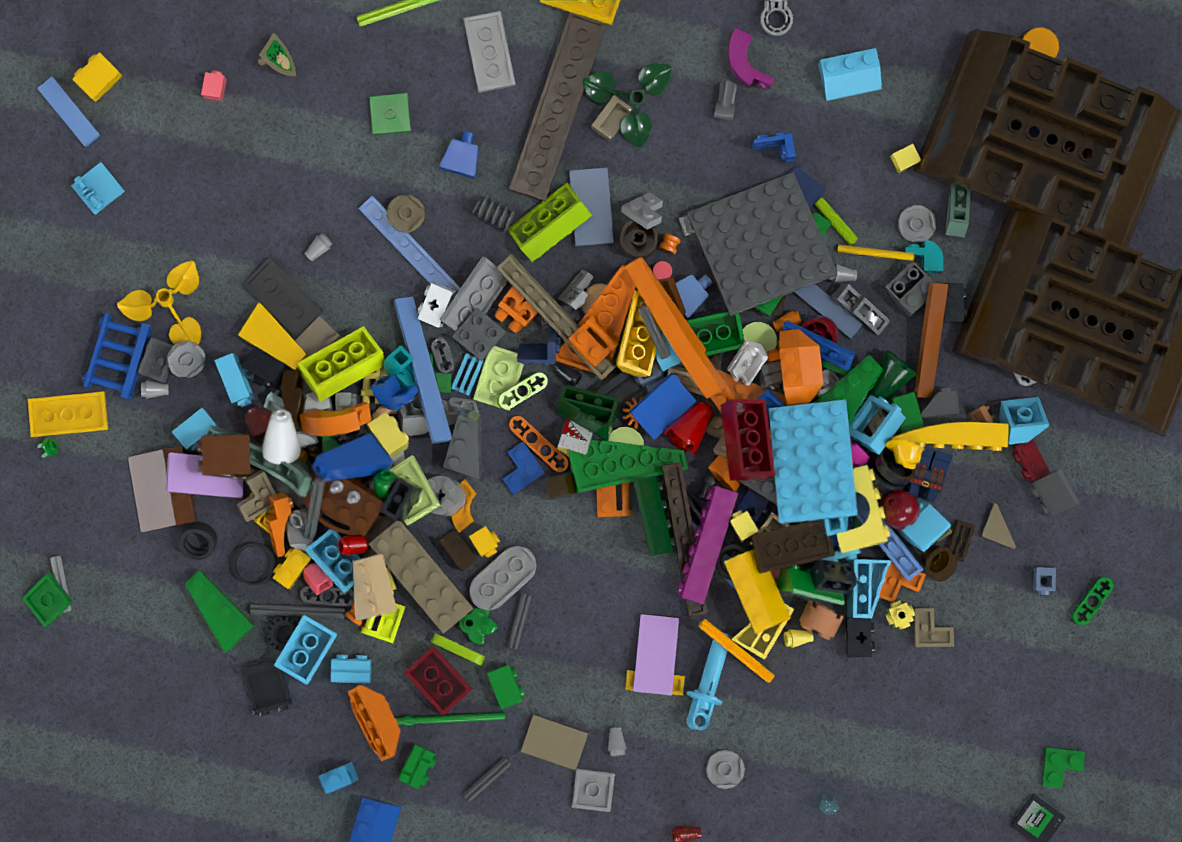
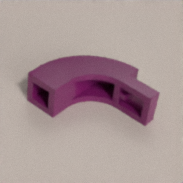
[728,28,775,90]

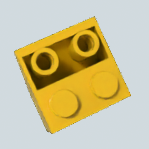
[72,52,122,102]

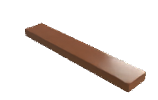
[914,282,948,398]

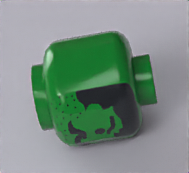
[373,470,398,499]

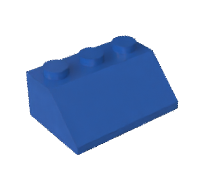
[349,796,401,842]

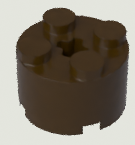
[619,220,658,260]

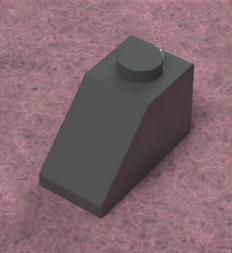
[920,388,960,419]

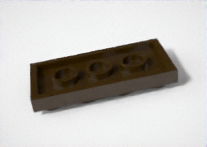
[750,519,835,574]

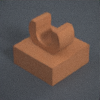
[968,405,995,423]

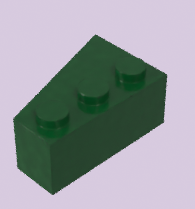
[558,385,619,441]

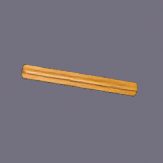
[699,619,774,683]

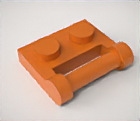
[567,316,619,368]
[597,482,632,517]

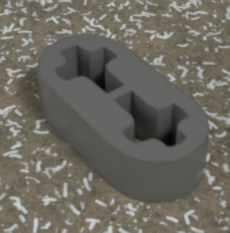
[431,338,455,374]

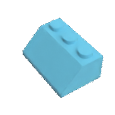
[818,48,882,101]
[305,529,361,593]
[274,615,337,685]

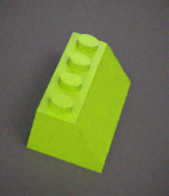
[508,182,592,262]

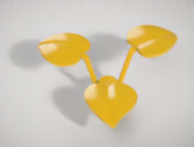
[117,261,201,345]

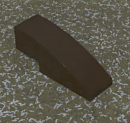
[282,370,307,432]

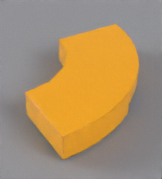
[451,479,477,533]

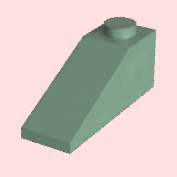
[946,182,971,238]

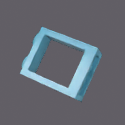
[215,353,255,407]
[849,395,906,455]

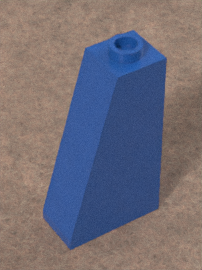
[312,433,394,481]

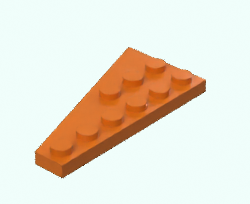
[556,264,636,377]

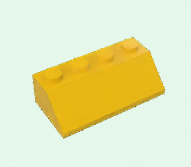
[616,291,661,377]
[724,549,791,634]

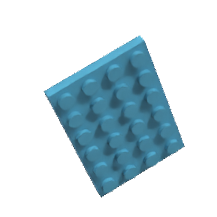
[769,400,858,524]

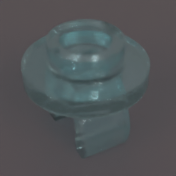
[820,794,839,815]

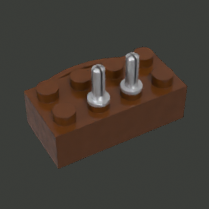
[300,470,387,536]

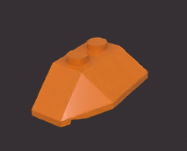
[779,329,824,406]
[348,685,400,761]

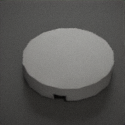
[898,205,936,243]
[167,341,206,378]
[706,750,745,789]

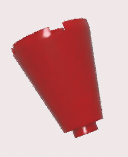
[664,401,713,455]

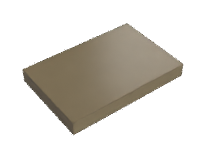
[521,715,588,770]

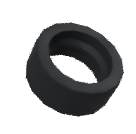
[179,522,217,560]
[715,544,748,580]

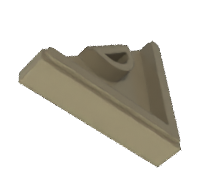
[981,503,1016,549]

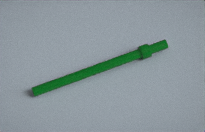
[395,712,505,727]

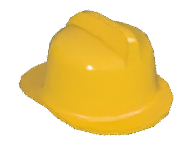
[886,439,925,469]

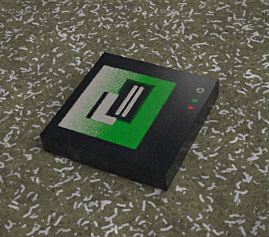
[1011,794,1066,842]

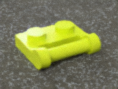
[361,603,405,643]

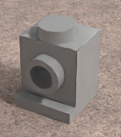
[335,392,357,411]

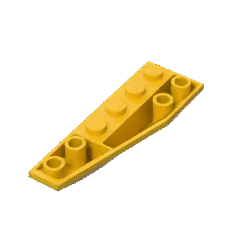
[889,422,1009,451]

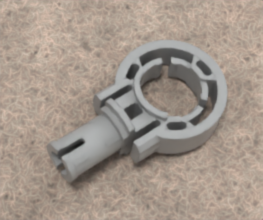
[760,0,793,36]

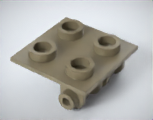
[295,316,342,356]

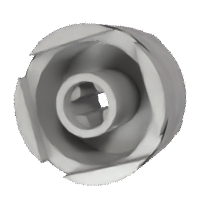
[427,476,466,516]

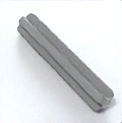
[50,556,71,613]

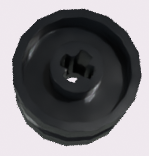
[867,447,915,495]

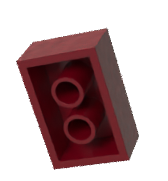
[404,646,473,716]

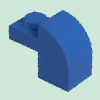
[370,375,418,411]

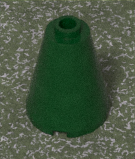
[867,350,917,400]

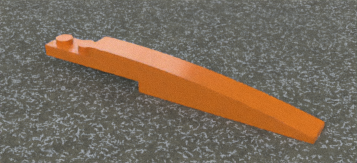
[625,257,736,412]

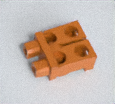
[494,286,538,334]

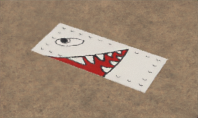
[558,419,592,454]

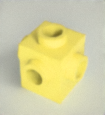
[886,600,915,630]

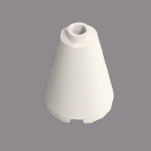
[262,409,301,464]

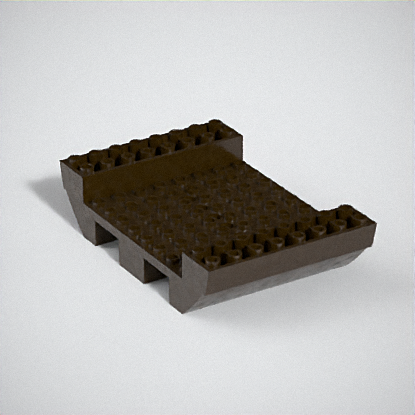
[913,29,1181,247]
[952,210,1182,437]

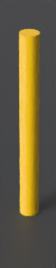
[838,245,914,261]

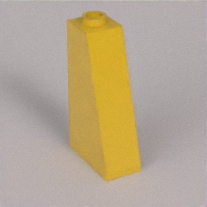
[238,303,309,373]

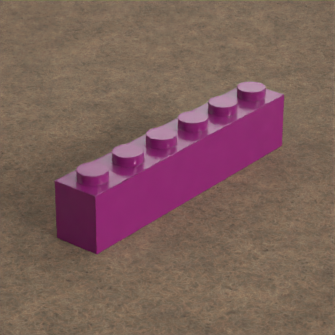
[677,486,738,604]

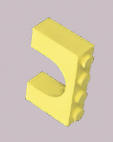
[837,465,890,553]

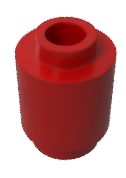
[338,535,368,555]

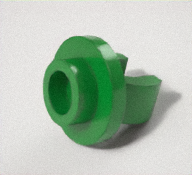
[37,437,58,458]

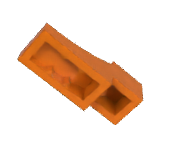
[265,492,293,557]

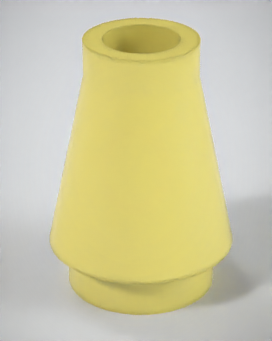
[784,629,813,648]

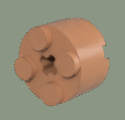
[799,599,844,640]

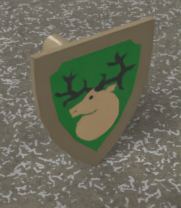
[258,33,296,76]

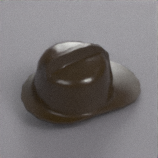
[921,544,957,582]

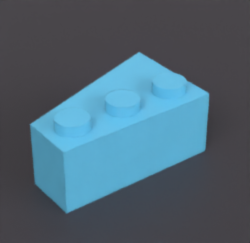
[847,559,891,618]

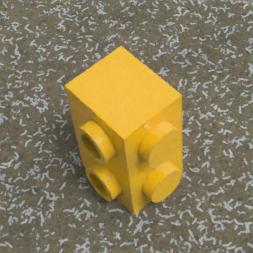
[469,526,500,558]
[273,547,313,589]

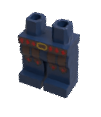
[907,447,953,502]

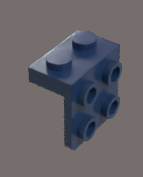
[517,326,561,365]

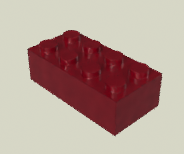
[720,399,775,481]

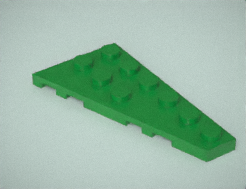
[814,355,883,425]
[567,440,688,493]

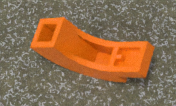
[299,402,372,436]

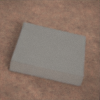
[572,768,615,812]

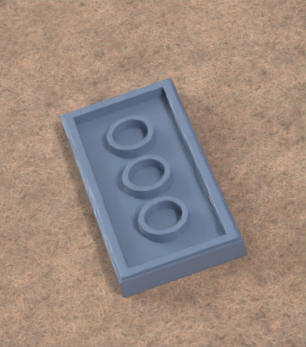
[569,168,614,247]

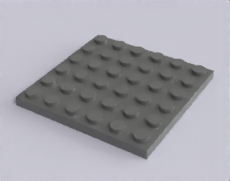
[687,172,838,316]

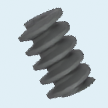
[472,194,515,232]

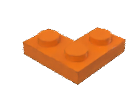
[879,559,926,603]

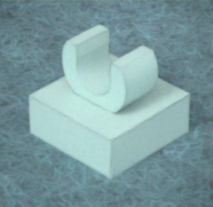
[264,390,285,412]

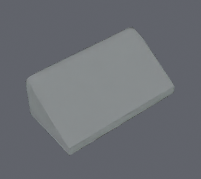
[285,516,313,551]

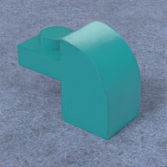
[903,240,943,274]
[384,345,416,387]

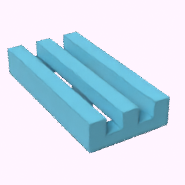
[451,353,484,396]

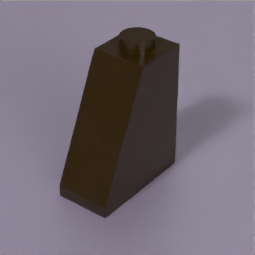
[545,474,586,500]

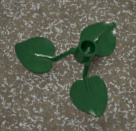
[583,63,672,147]

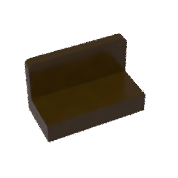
[439,529,478,571]

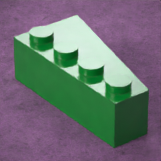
[185,570,256,653]

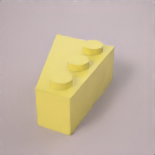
[731,603,794,660]

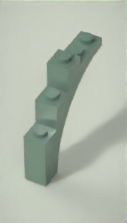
[206,425,312,496]

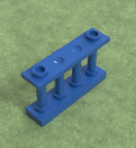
[82,313,153,400]

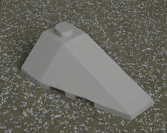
[397,393,479,436]

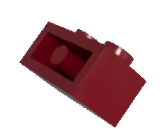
[1012,439,1050,482]

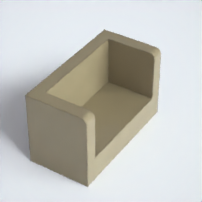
[592,95,632,142]

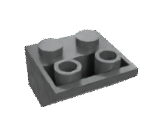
[885,261,934,317]

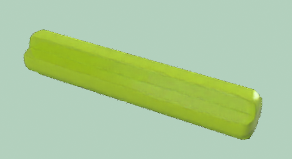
[815,198,858,245]

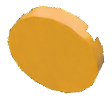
[1023,28,1059,58]

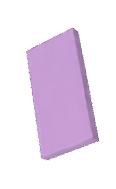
[166,453,243,499]
[633,614,679,696]

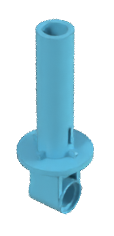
[686,633,732,730]

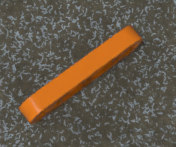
[509,416,569,473]

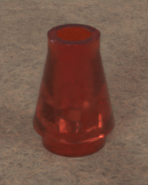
[672,825,702,842]

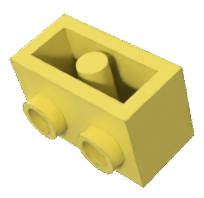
[367,412,409,459]

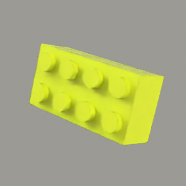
[297,326,385,402]

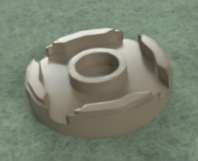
[386,195,425,233]

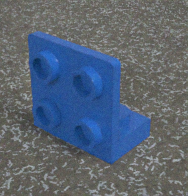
[752,132,796,164]

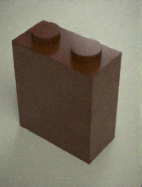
[197,435,250,476]

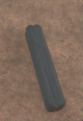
[638,305,670,359]
[508,593,531,650]
[463,758,511,802]

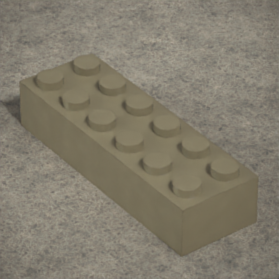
[369,521,473,634]

